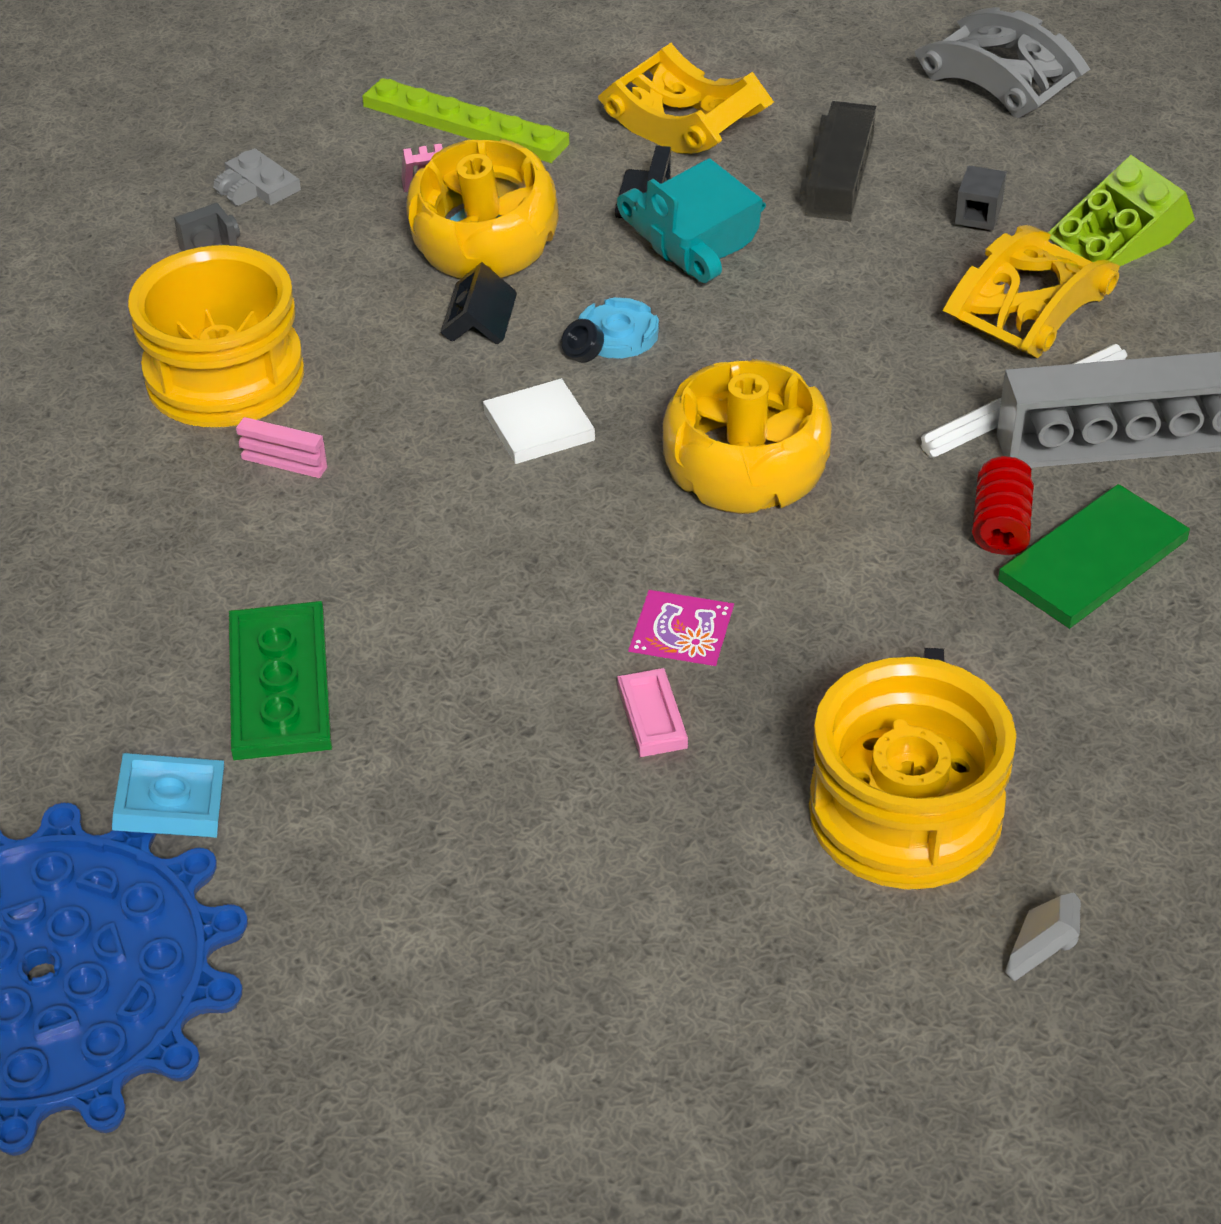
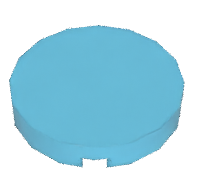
[579,297,659,359]

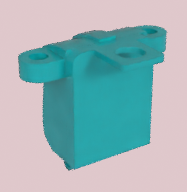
[617,158,766,283]

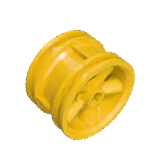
[128,245,304,427]

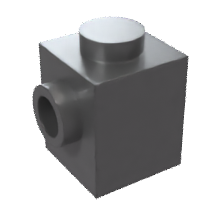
[955,165,1006,230]

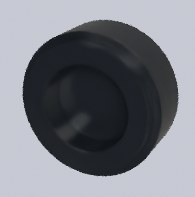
[561,319,604,363]

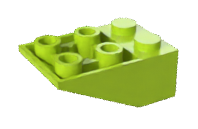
[1048,155,1195,266]

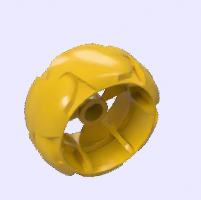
[406,139,559,279]
[663,359,832,514]

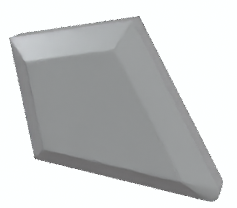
[1005,892,1081,981]

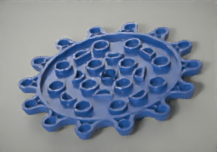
[0,803,248,1156]

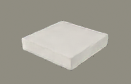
[483,378,595,464]

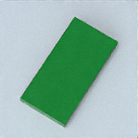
[998,484,1190,629]
[229,601,332,761]

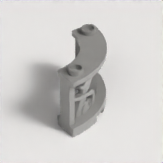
[915,7,1090,118]

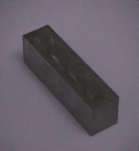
[799,101,876,222]

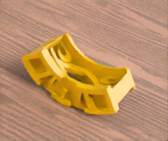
[598,43,774,154]
[943,225,1120,359]

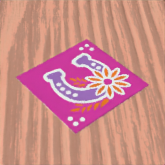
[628,590,734,666]

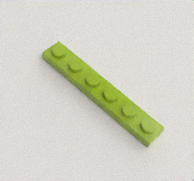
[362,78,569,163]

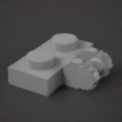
[213,148,301,206]

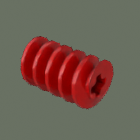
[972,456,1034,555]

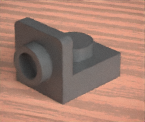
[174,203,240,251]

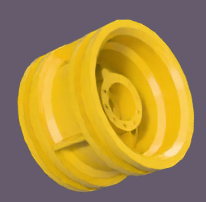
[809,657,1017,889]

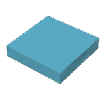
[112,753,224,838]

